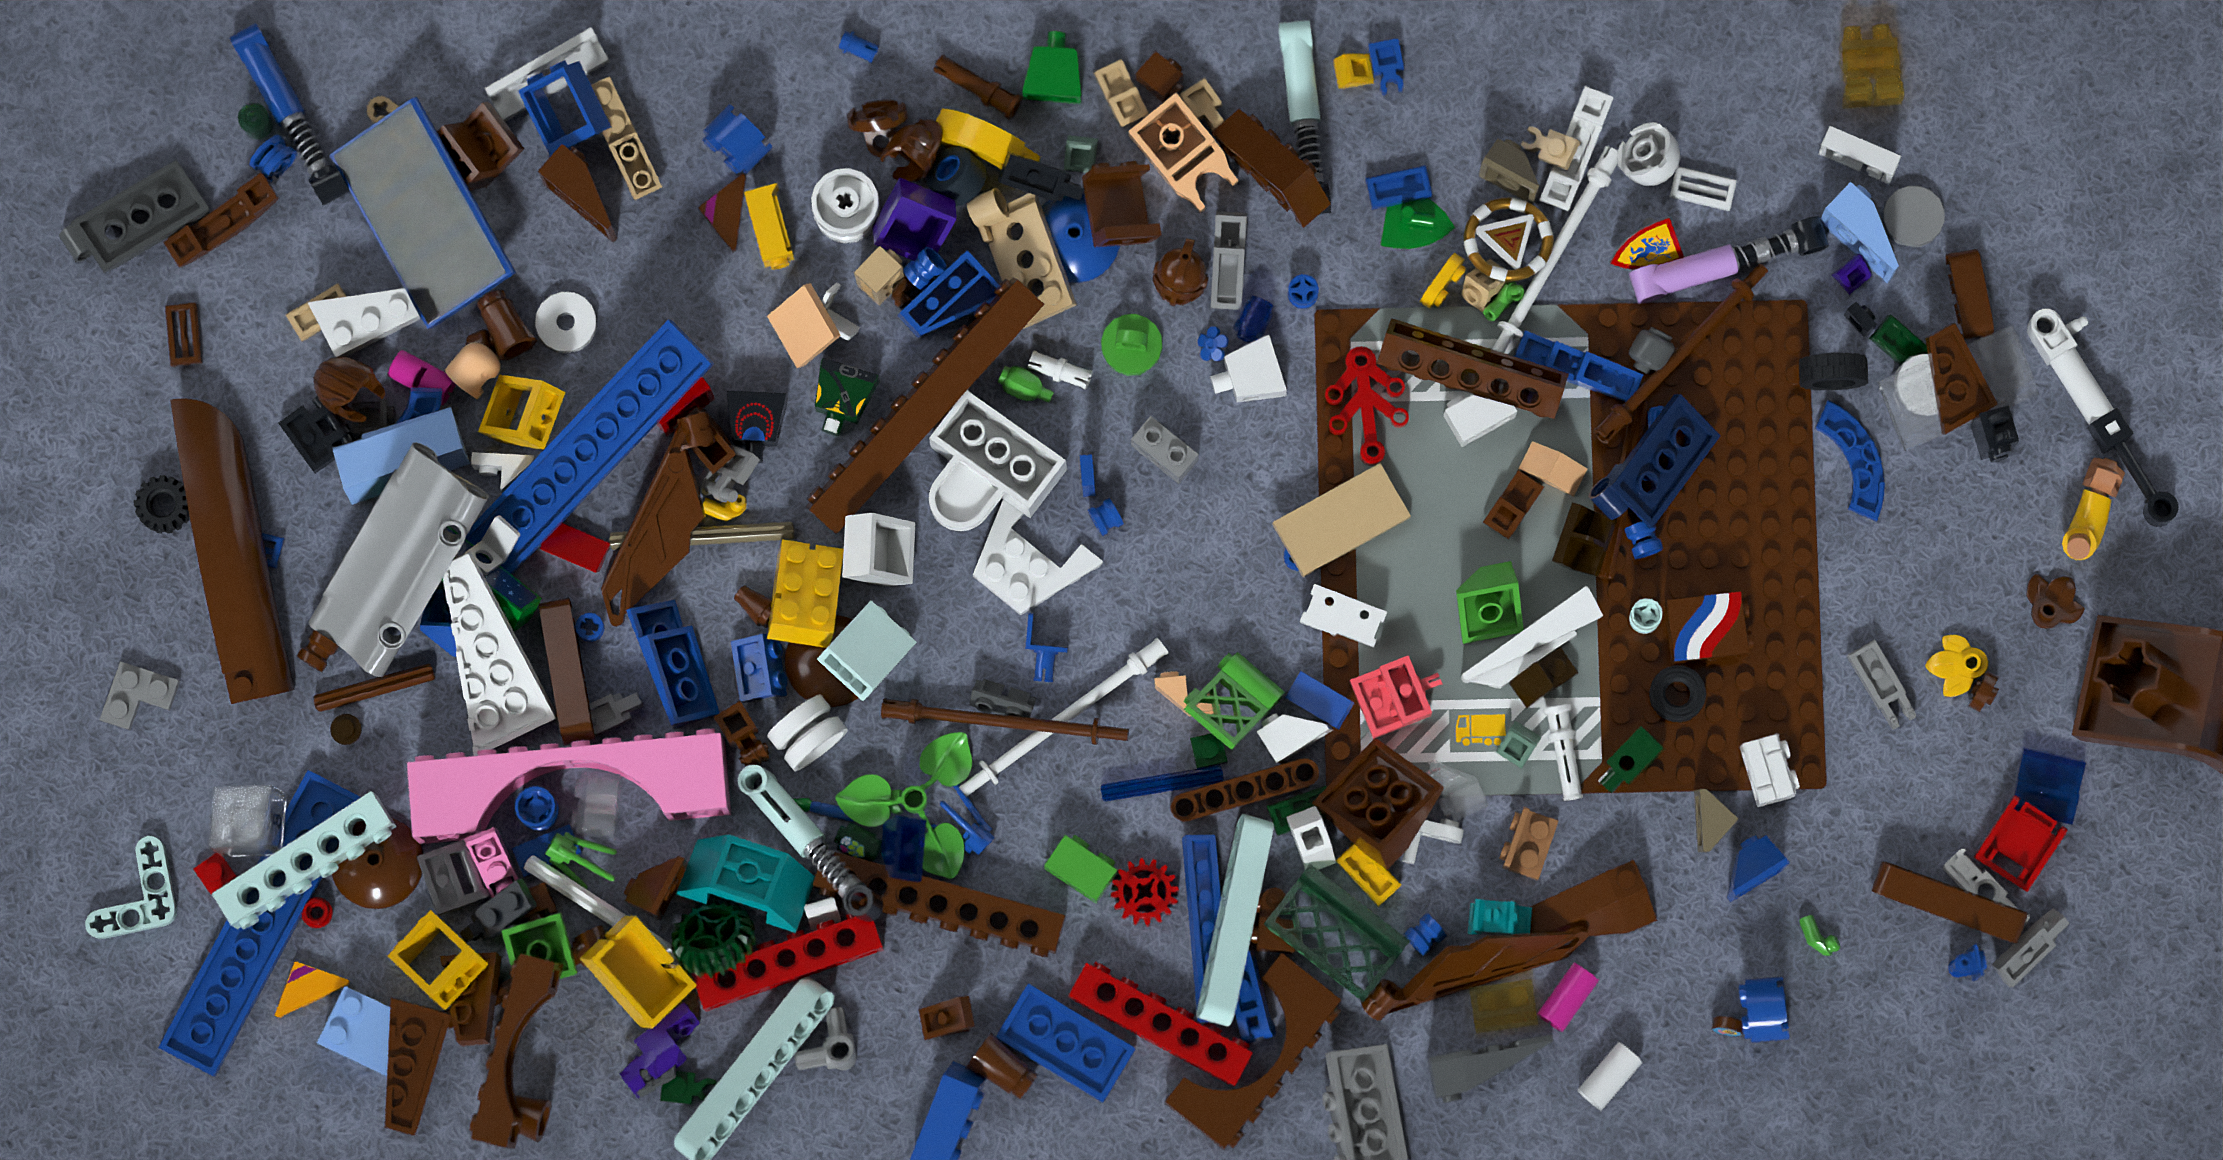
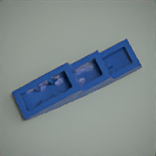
[1514,330,1643,402]

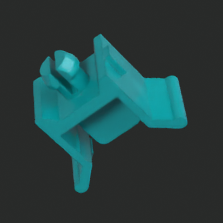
[1468,899,1532,935]

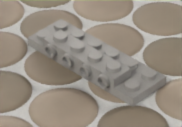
[1322,1044,1408,1160]

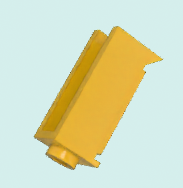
[744,183,794,270]

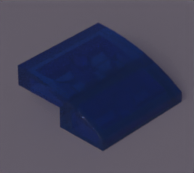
[2013,747,2086,825]

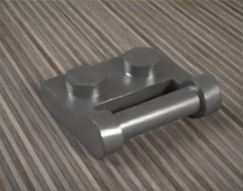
[417,840,491,916]

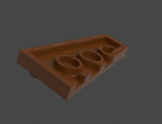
[385,997,451,1136]

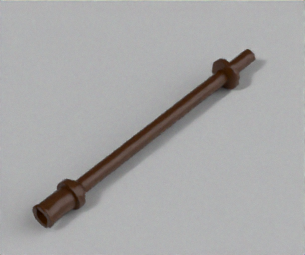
[1593,264,1768,444]
[881,698,1129,745]

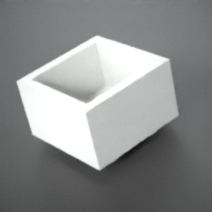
[842,513,915,586]

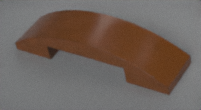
[163,172,279,268]

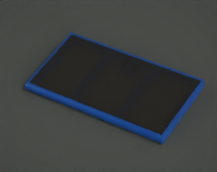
[330,97,516,329]

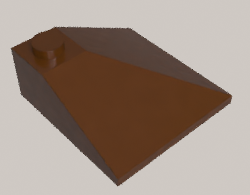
[1312,738,1444,870]

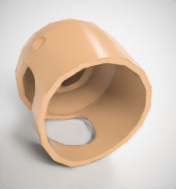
[445,342,501,400]

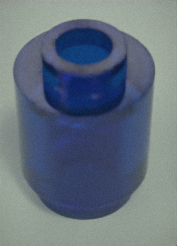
[1233,296,1274,343]

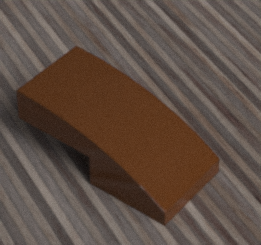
[1483,470,1545,539]

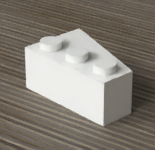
[307,288,420,357]

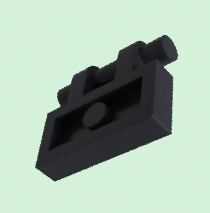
[278,396,356,474]

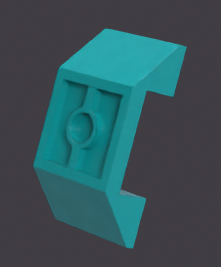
[677,834,815,933]

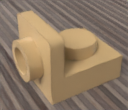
[1461,259,1512,312]

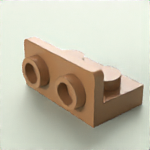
[1499,807,1559,881]

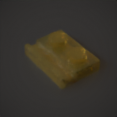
[1469,979,1538,1034]

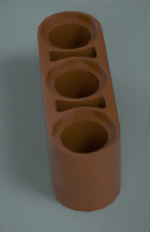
[1945,249,1994,340]

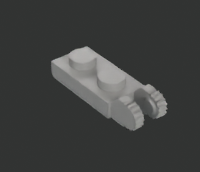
[1847,639,1916,730]

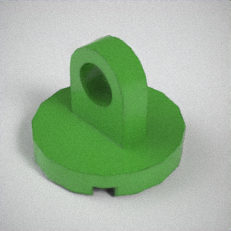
[1101,314,1162,376]

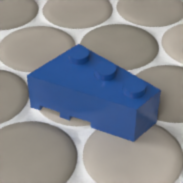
[897,250,999,338]

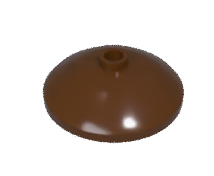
[785,615,859,707]
[332,818,423,909]

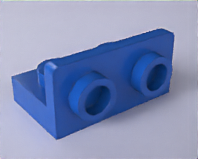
[731,633,787,703]

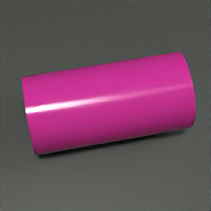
[388,350,456,405]
[1537,963,1599,1032]

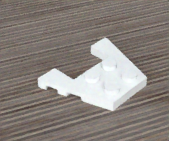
[973,499,1103,615]

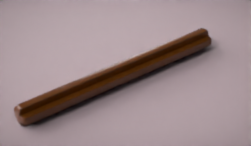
[1598,400,1649,579]

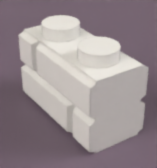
[1740,734,1799,807]

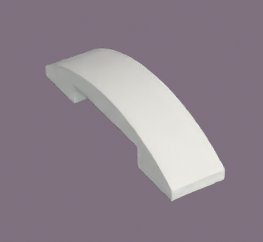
[1540,86,1614,211]

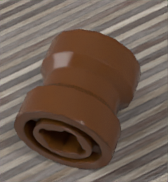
[296,630,339,673]

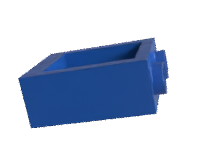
[518,60,611,157]

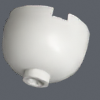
[1617,122,1680,186]

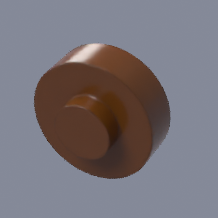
[1968,670,1999,712]

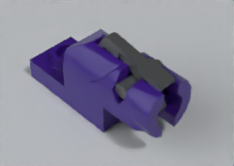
[619,1002,700,1099]

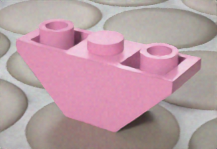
[464,827,518,898]

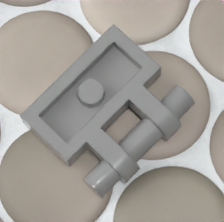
[695,445,760,502]

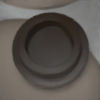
[330,714,362,745]

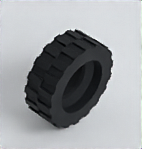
[1799,353,1868,390]

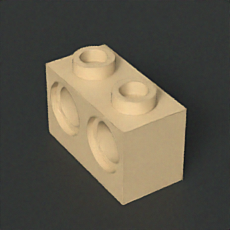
[854,246,904,306]

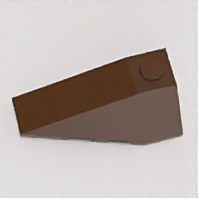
[1530,859,1657,937]

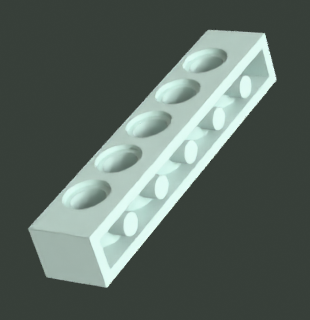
[212,791,397,929]

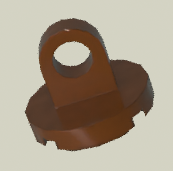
[847,99,908,157]

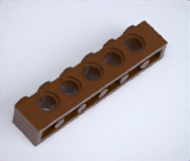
[1377,318,1569,419]

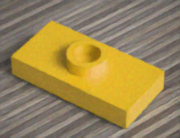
[1336,844,1402,907]

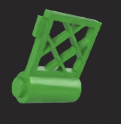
[1183,652,1285,750]

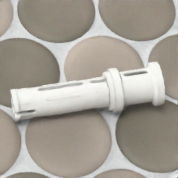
[1543,704,1583,801]

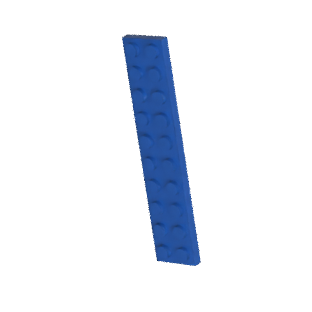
[465,319,715,575]
[158,770,361,1077]

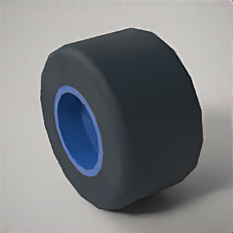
[927,146,986,206]

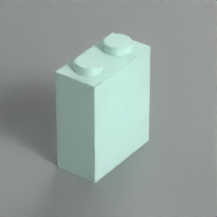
[817,601,917,701]

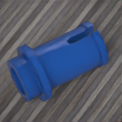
[838,31,880,63]

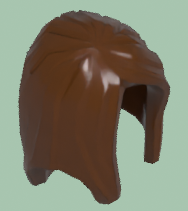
[313,357,386,422]

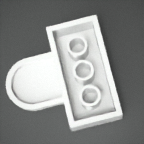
[929,390,1067,531]

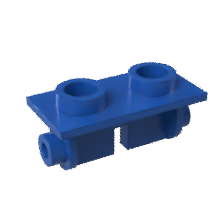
[1948,944,1987,981]

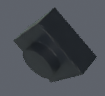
[1844,302,1877,338]

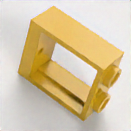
[478,375,566,450]
[387,910,488,1010]

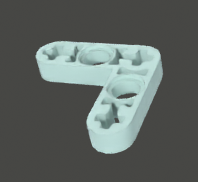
[85,836,177,939]

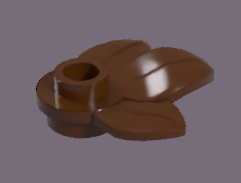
[2026,574,2085,629]

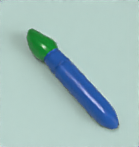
[793,798,855,822]

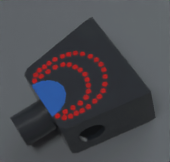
[727,390,788,463]

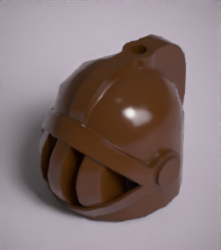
[1152,238,1209,306]

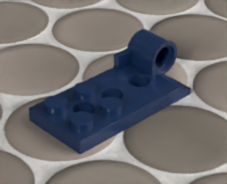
[1588,394,1721,528]

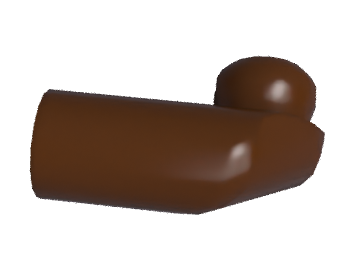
[891,276,919,308]

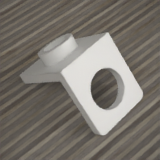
[822,282,860,340]
[465,515,520,575]

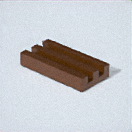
[165,302,202,367]

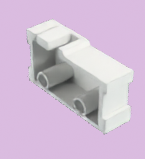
[1819,126,1901,184]
[1300,584,1387,648]

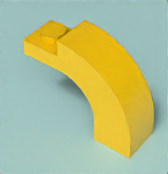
[936,108,1041,170]

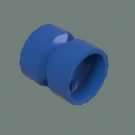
[515,786,560,831]

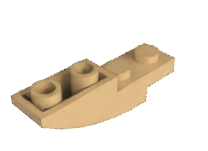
[591,76,662,200]

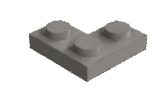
[99,661,180,730]

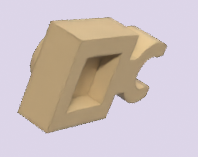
[1521,127,1580,171]

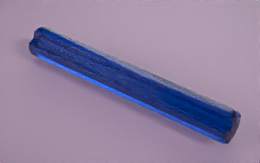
[1100,765,1224,802]

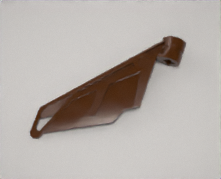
[601,411,715,627]
[1361,926,1589,1021]

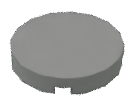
[1883,186,1945,247]

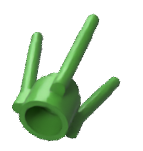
[545,832,617,889]

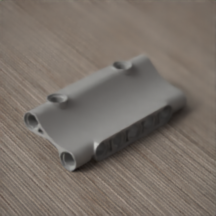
[309,443,489,677]

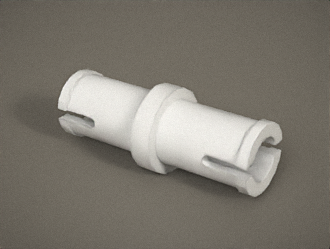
[1028,351,1093,389]

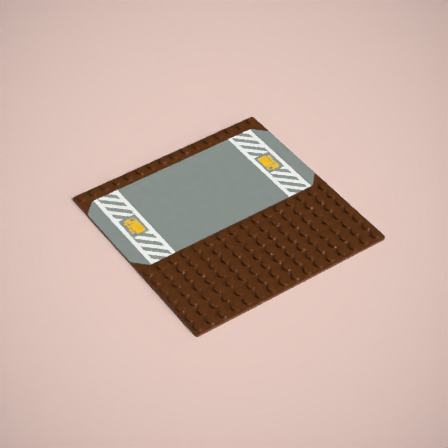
[1314,300,1826,797]

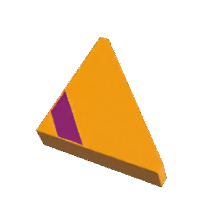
[274,961,350,1018]

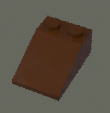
[538,144,617,243]

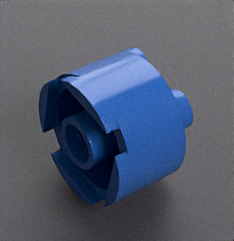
[702,104,773,174]
[1739,976,1789,1043]

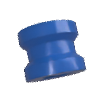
[1288,274,1319,309]
[1087,498,1124,537]

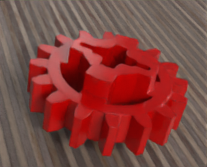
[1111,858,1179,927]

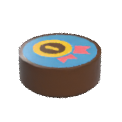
[1711,1016,1743,1037]

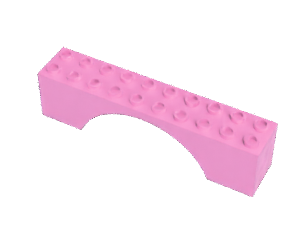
[407,729,731,844]

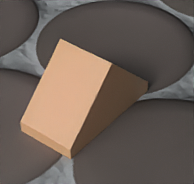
[1518,441,1588,497]

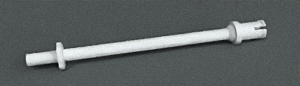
[1492,146,1618,353]
[959,638,1169,797]

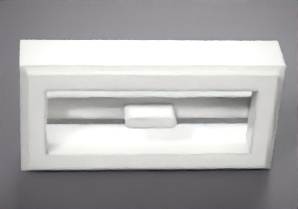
[1670,166,1737,211]

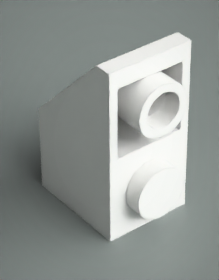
[1286,806,1336,874]

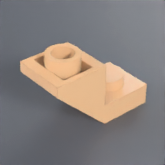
[1154,671,1220,716]

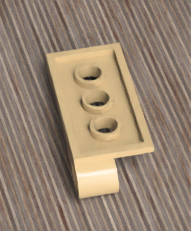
[967,188,1077,328]

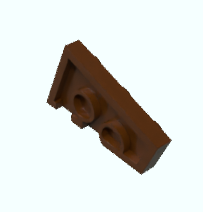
[440,952,502,1046]

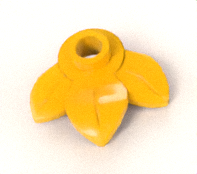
[1925,635,1989,697]

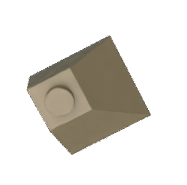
[1479,138,1539,204]

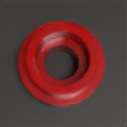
[301,897,333,929]

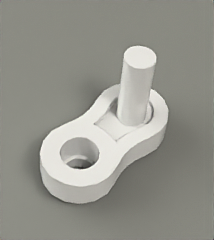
[1402,819,1464,864]

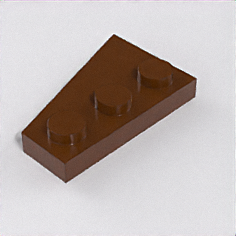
[1925,323,1998,435]

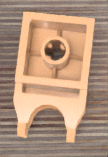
[1128,93,1238,213]

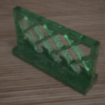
[1263,864,1410,1002]

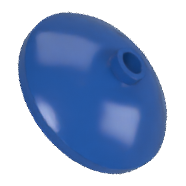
[1031,193,1120,283]

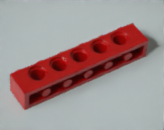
[691,909,884,1012]
[1068,961,1253,1088]

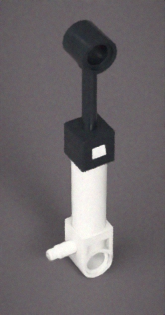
[2027,309,2179,527]

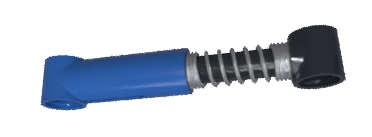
[229,23,350,206]

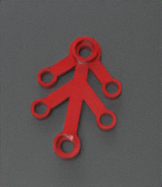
[1325,346,1409,466]

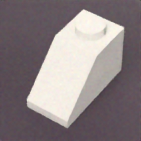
[1443,395,1517,447]
[1257,713,1333,764]

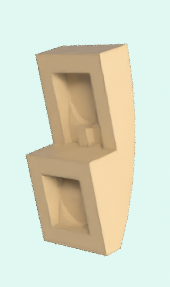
[1093,59,1149,127]

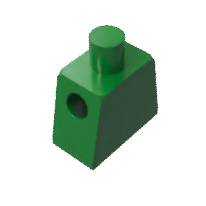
[1023,31,1082,104]

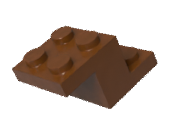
[406,101,525,212]

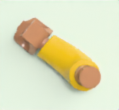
[2062,457,2125,560]

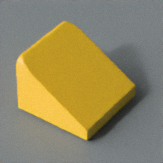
[1333,53,1374,89]

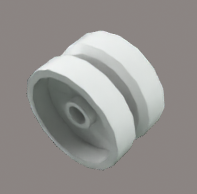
[811,168,881,243]
[767,694,848,772]

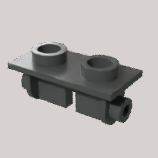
[969,679,1036,718]

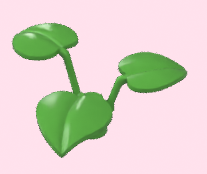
[835,732,972,879]

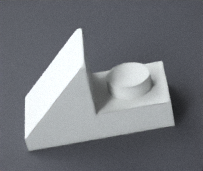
[471,452,536,493]

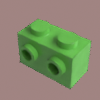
[1044,835,1117,904]

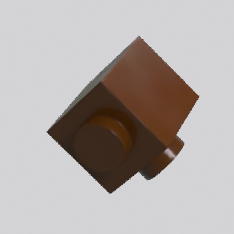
[1136,51,1184,103]

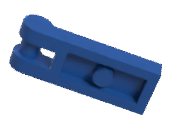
[1235,951,1276,1044]

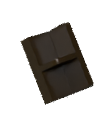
[1552,503,1617,576]

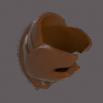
[880,119,943,182]

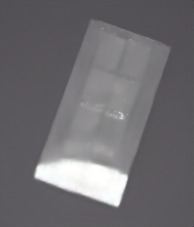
[1878,326,2039,451]

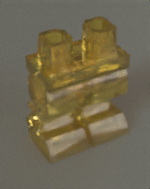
[1839,24,1905,109]

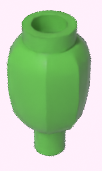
[997,365,1054,403]

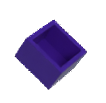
[872,178,957,261]

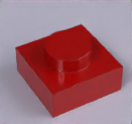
[193,851,237,895]

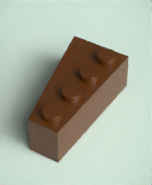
[1212,109,1331,228]

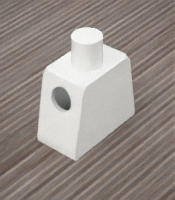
[1210,335,1287,402]

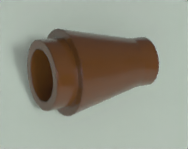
[734,585,772,628]

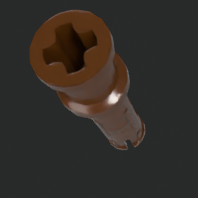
[933,54,1023,120]

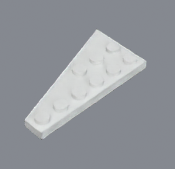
[443,551,557,756]

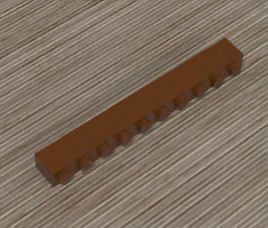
[805,277,1045,534]

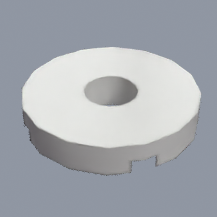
[535,292,597,353]

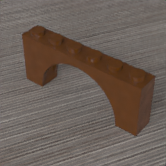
[1165,953,1342,1150]

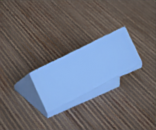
[333,407,470,505]

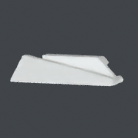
[1461,586,1603,689]

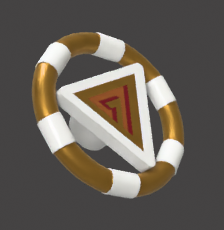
[1463,197,1553,282]

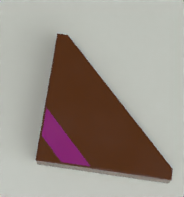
[698,173,746,253]

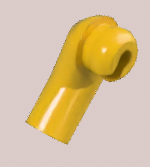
[703,494,747,522]

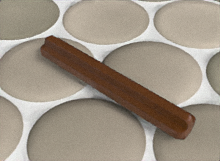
[313,663,435,712]

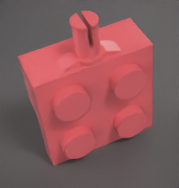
[1350,655,1442,739]

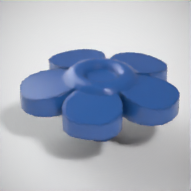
[1198,326,1229,361]

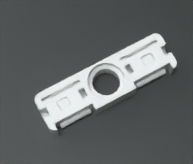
[1943,849,2030,923]

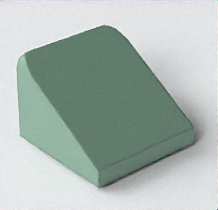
[1064,135,1098,173]
[1496,721,1541,769]

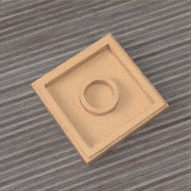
[767,283,841,368]

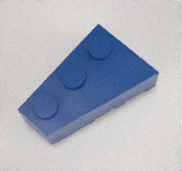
[910,1061,986,1160]

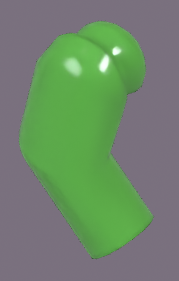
[1483,282,1524,321]
[1799,915,1840,956]

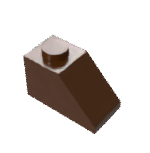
[673,406,737,474]

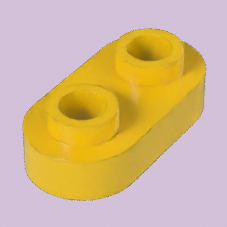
[1420,252,1466,309]

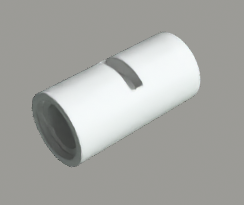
[1578,1042,1642,1111]

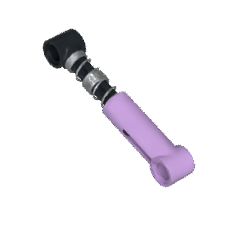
[1629,216,1829,304]

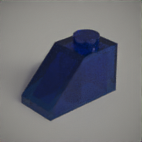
[881,815,926,882]

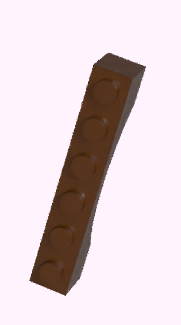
[470,954,563,1149]

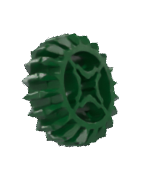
[671,899,756,978]

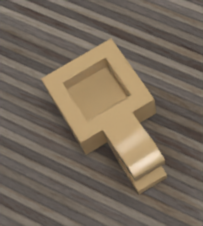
[1179,78,1224,131]

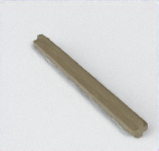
[609,522,794,550]

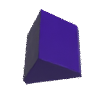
[1832,254,1872,295]

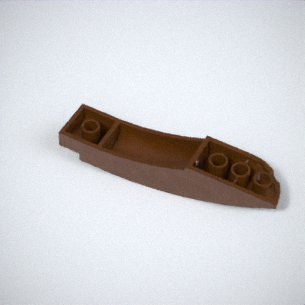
[170,398,295,704]

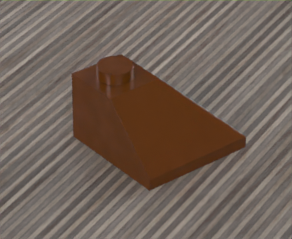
[624,856,688,921]

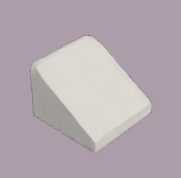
[804,897,841,931]

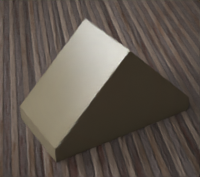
[1694,789,1739,853]

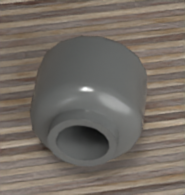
[1629,326,1675,375]

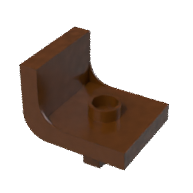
[2072,615,2223,774]

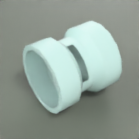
[1629,598,1663,634]

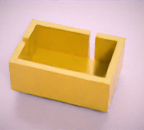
[767,539,844,648]
[580,916,697,1029]

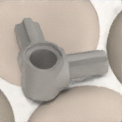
[795,1007,857,1070]

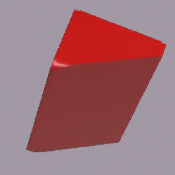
[539,523,610,573]

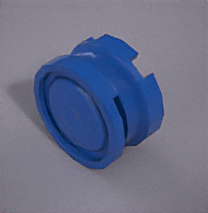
[249,135,297,183]

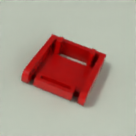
[1974,795,2068,892]

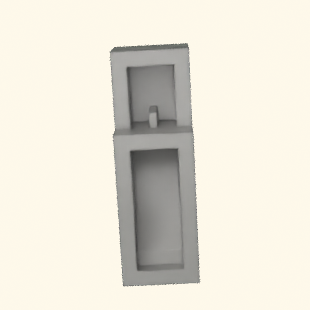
[1211,211,1247,310]

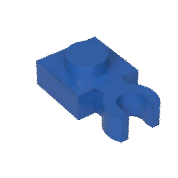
[1368,38,1404,96]

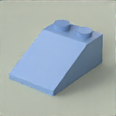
[1820,182,1899,283]
[317,986,390,1076]

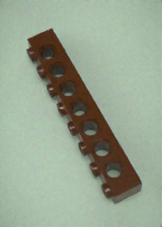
[813,852,1066,958]

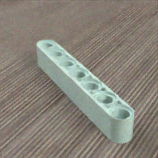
[1197,814,1274,1026]
[674,977,834,1160]

